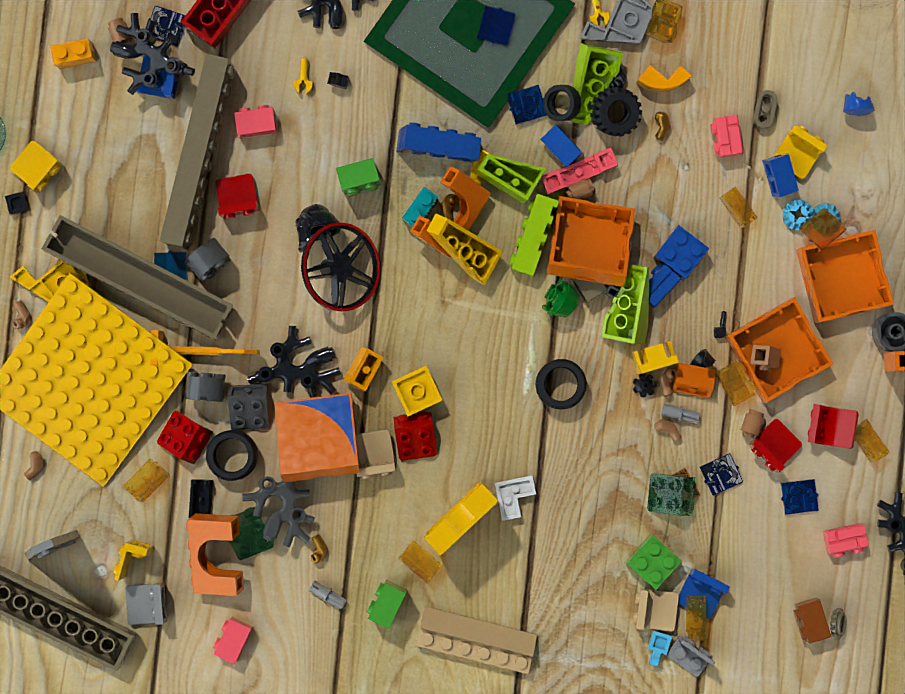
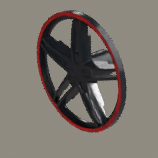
[301,222,380,312]

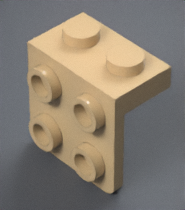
[356,429,395,479]
[633,588,679,631]

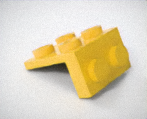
[773,125,828,179]
[10,141,63,193]

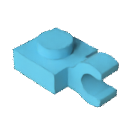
[647,630,672,666]

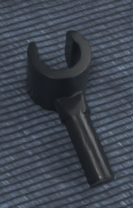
[714,311,726,338]

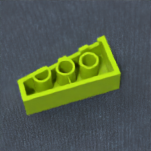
[509,194,559,277]

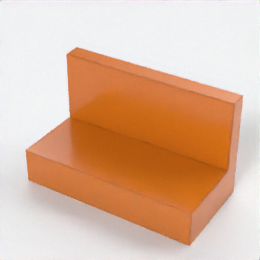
[672,362,716,399]

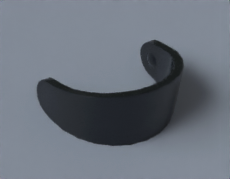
[690,349,716,368]

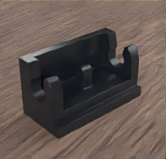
[189,479,213,518]

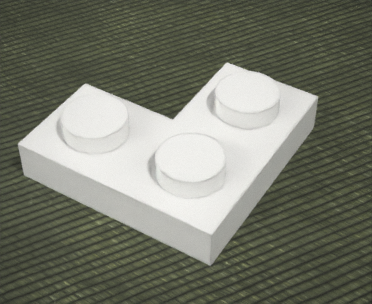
[495,475,536,521]

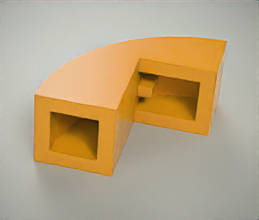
[636,65,692,92]

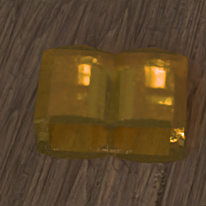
[647,0,682,43]
[715,361,756,406]

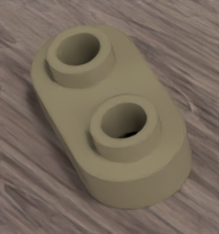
[753,90,777,129]

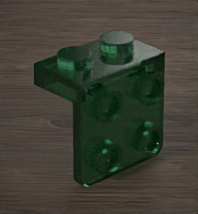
[647,473,696,516]
[229,507,274,560]

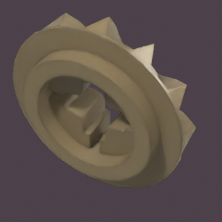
[830,608,846,640]

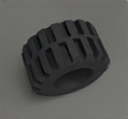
[590,87,642,137]

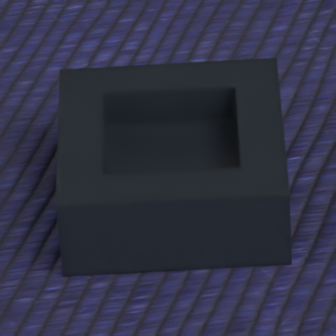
[5,192,30,215]

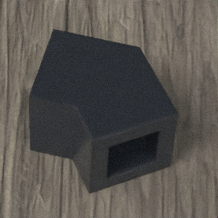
[327,72,349,89]
[605,285,621,298]

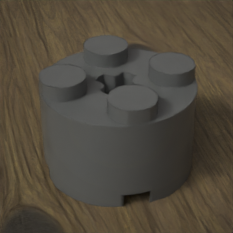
[185,238,231,281]
[872,312,905,352]
[185,372,226,402]

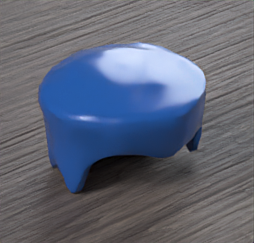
[843,92,875,116]

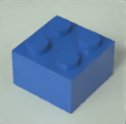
[653,225,709,280]

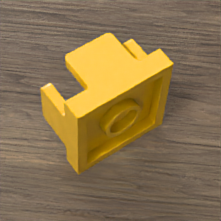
[632,341,679,374]
[392,365,443,417]

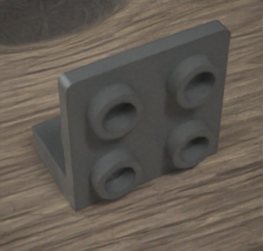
[227,384,269,430]

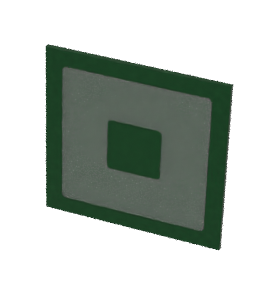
[363,0,575,128]

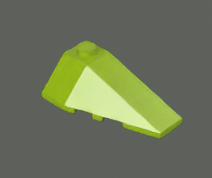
[570,43,623,125]
[601,264,649,344]

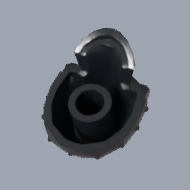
[295,204,341,253]

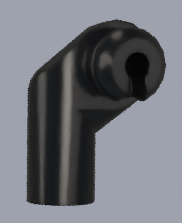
[611,65,627,88]

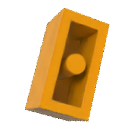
[50,38,96,69]
[343,347,384,391]

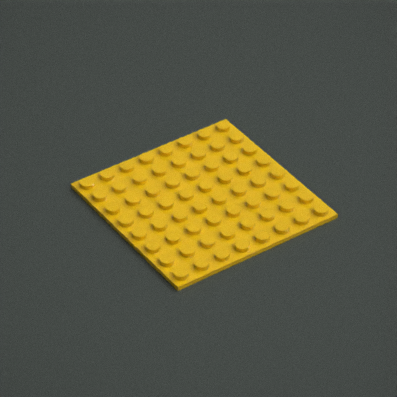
[0,273,193,487]

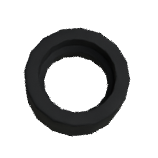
[543,85,581,121]

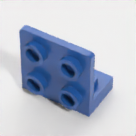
[137,55,179,100]
[678,568,730,619]

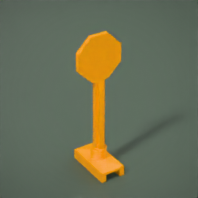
[150,330,260,368]

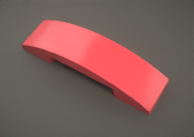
[541,147,618,194]

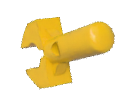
[589,0,610,27]
[293,58,313,95]

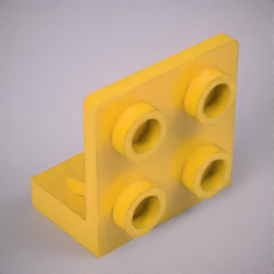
[113,539,154,581]

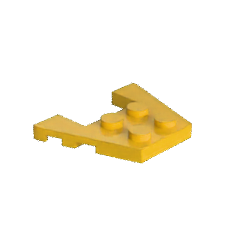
[10,261,91,302]

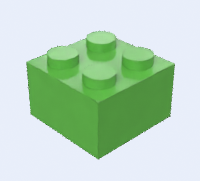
[336,158,381,197]
[625,534,682,590]
[366,580,407,629]

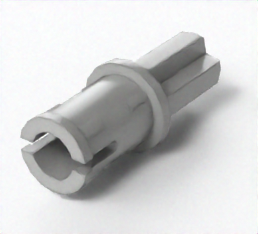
[661,403,700,423]
[309,581,346,609]

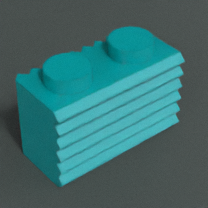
[402,187,439,227]

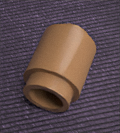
[108,18,133,44]
[566,178,596,200]
[740,409,765,439]

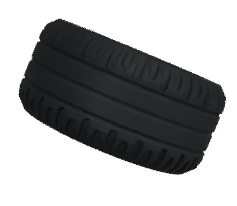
[535,359,587,410]
[206,430,258,481]

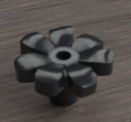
[633,373,657,397]

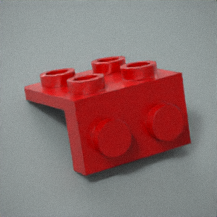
[215,174,259,219]
[808,404,859,449]
[157,411,213,464]
[393,412,437,461]
[749,419,802,472]

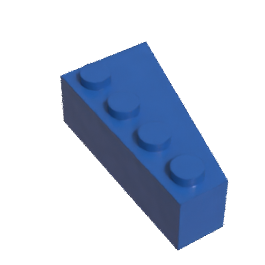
[396,122,481,162]

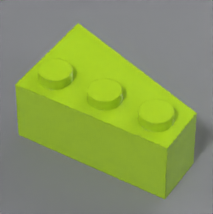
[474,154,546,204]

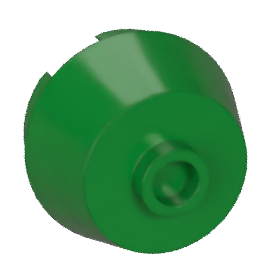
[542,279,579,318]

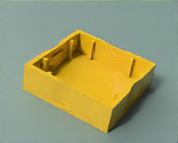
[424,481,498,556]

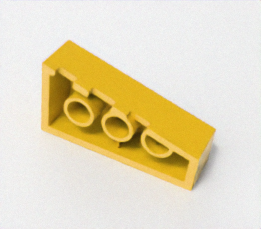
[427,214,503,285]

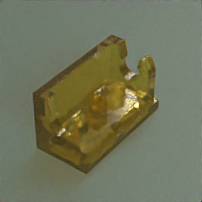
[720,186,758,229]
[855,419,889,463]
[123,458,170,502]
[398,540,443,583]
[686,595,706,641]

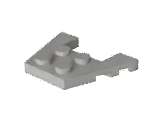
[580,0,655,45]

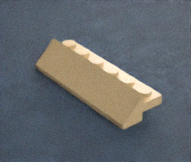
[416,606,537,674]

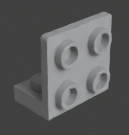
[125,583,167,625]
[667,635,715,677]

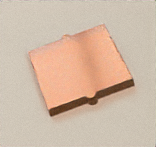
[799,208,847,251]

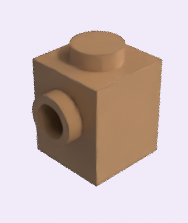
[751,345,781,371]

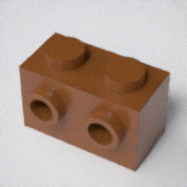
[793,598,832,644]

